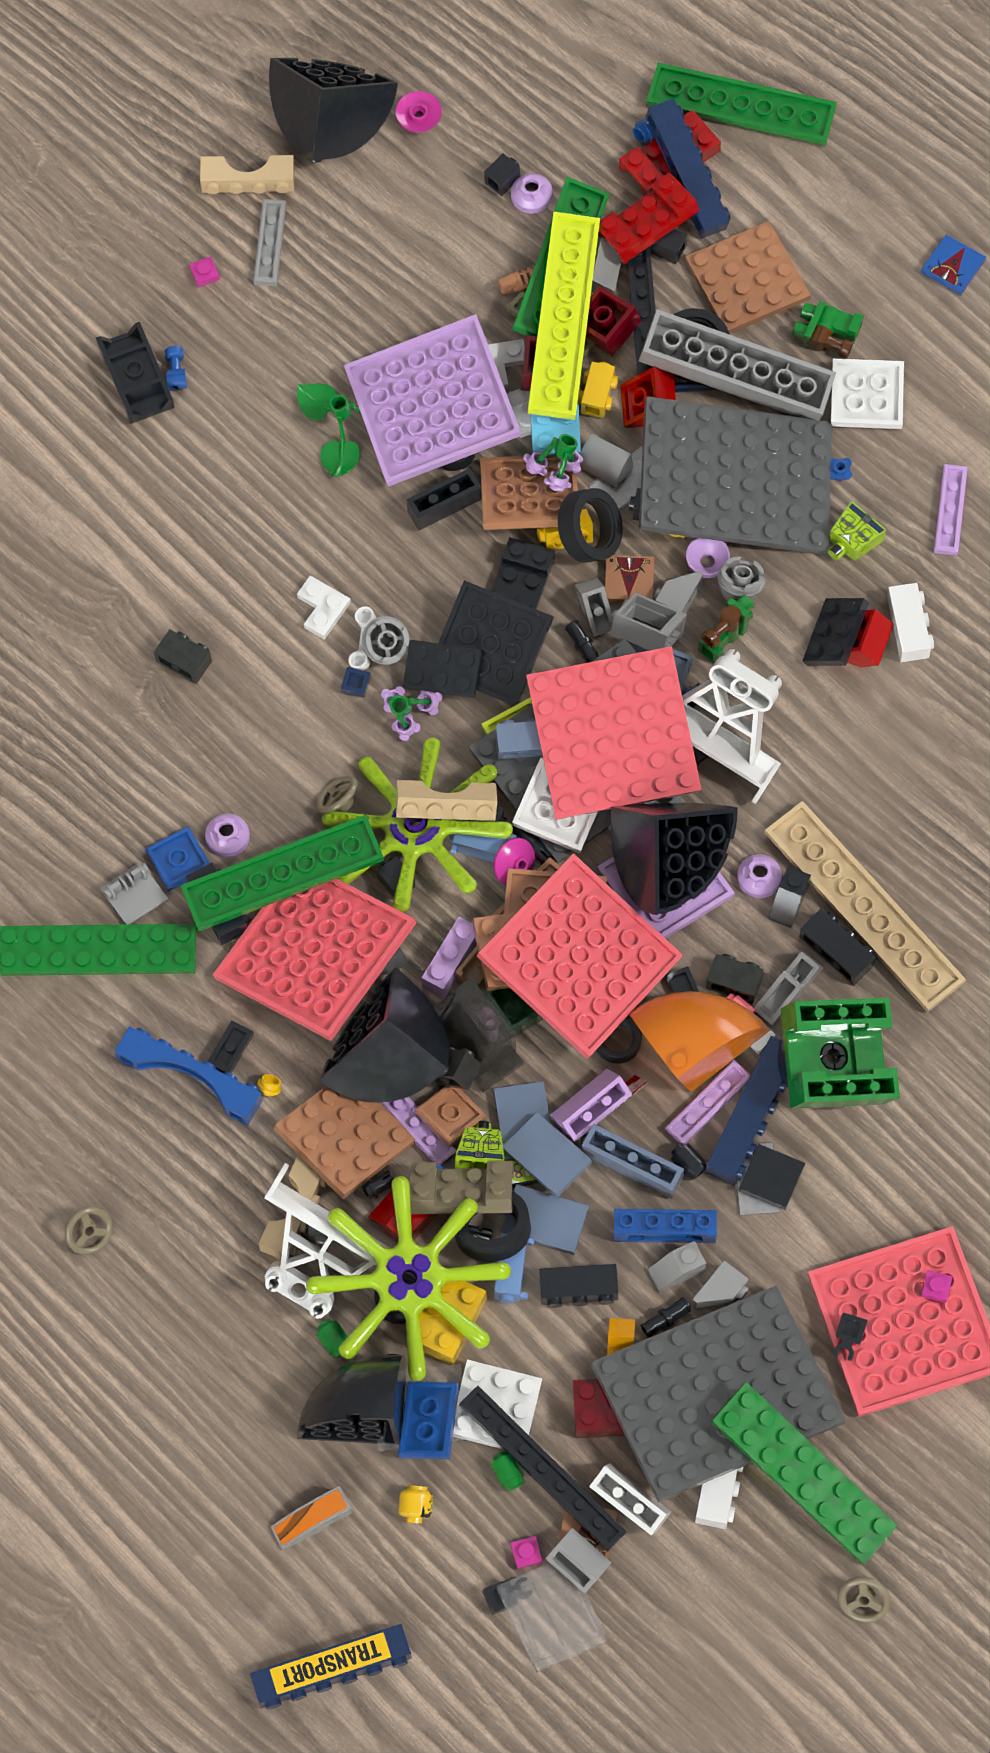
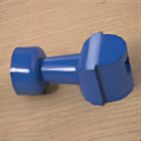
[165,346,187,390]

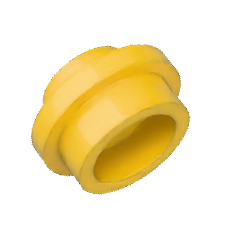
[257,1074,282,1096]

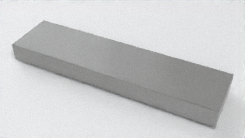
[253,199,287,286]

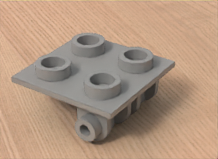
[100,861,168,924]

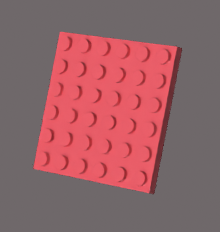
[526,646,702,820]
[477,853,683,1059]
[213,879,416,1041]
[808,1226,990,1417]

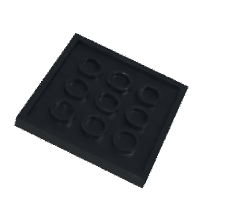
[438,580,554,706]

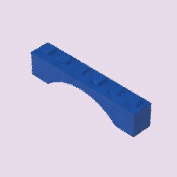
[115,1026,263,1126]

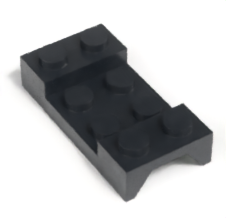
[96,322,175,424]
[491,537,555,609]

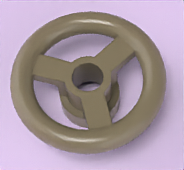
[316,776,357,814]
[65,1206,113,1255]
[838,1577,891,1623]

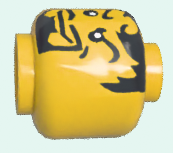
[398,1485,433,1524]

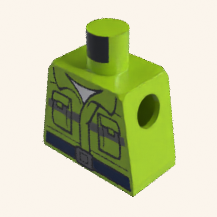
[828,501,886,561]
[455,1121,504,1169]

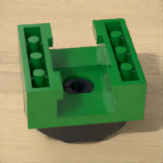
[778,998,900,1110]

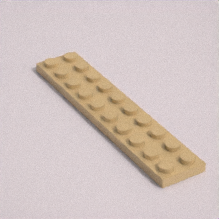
[765,801,966,1013]

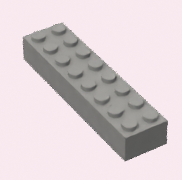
[638,309,836,421]

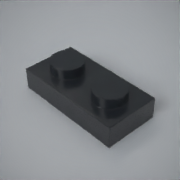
[207,1020,254,1074]

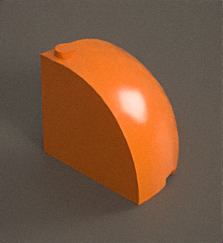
[630,991,771,1092]

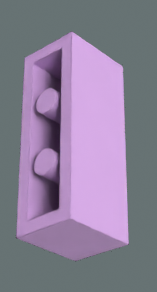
[421,917,477,999]
[549,1069,632,1142]

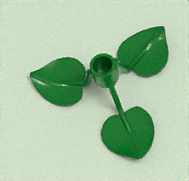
[297,383,362,477]

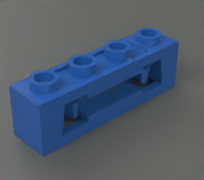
[614,1209,717,1243]

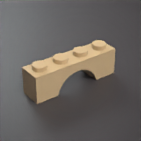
[200,155,295,194]
[395,780,497,821]
[259,1155,327,1259]

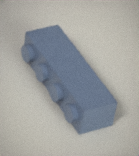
[495,718,543,760]
[582,1124,684,1199]

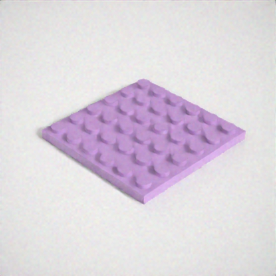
[344,314,522,487]

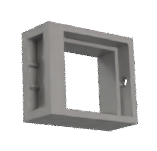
[610,593,687,650]

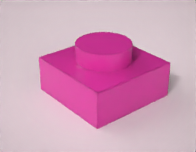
[189,256,220,288]
[921,1270,953,1303]
[510,1536,543,1570]

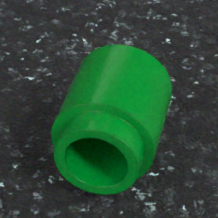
[316,1319,348,1359]
[490,1451,525,1492]

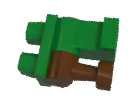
[792,301,864,359]
[698,594,755,663]

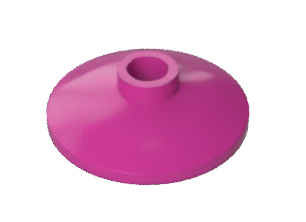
[396,91,442,133]
[494,838,535,885]

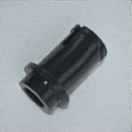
[362,1171,394,1199]

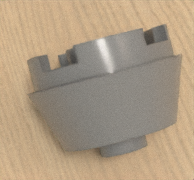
[717,556,765,601]
[362,616,410,665]

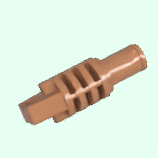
[498,265,535,295]

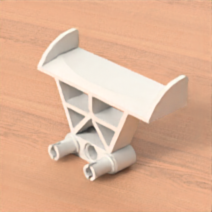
[682,649,782,804]
[265,1163,416,1319]

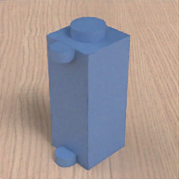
[449,820,516,862]
[494,1233,535,1304]

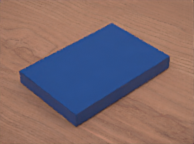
[398,1382,459,1460]

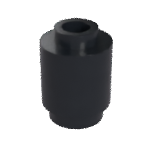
[670,1142,706,1180]

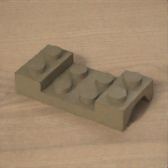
[410,1161,514,1214]

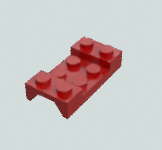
[619,110,721,196]
[598,172,699,264]

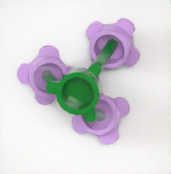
[523,434,583,492]
[381,686,442,741]

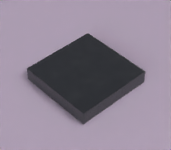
[739,1144,805,1210]

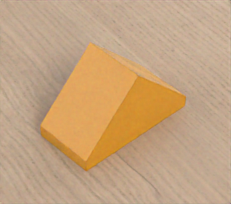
[607,1318,635,1355]

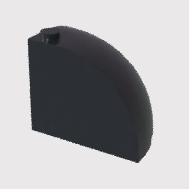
[269,58,398,163]
[611,803,738,915]
[320,967,450,1102]
[297,1354,407,1445]

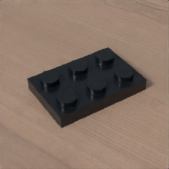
[802,598,869,666]
[403,640,482,698]

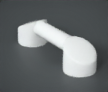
[348,606,376,671]

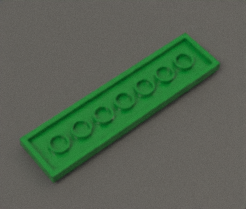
[646,63,837,146]
[512,177,610,336]
[180,814,384,932]
[0,924,196,976]
[710,1382,898,1565]

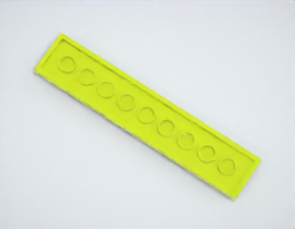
[527,212,600,420]

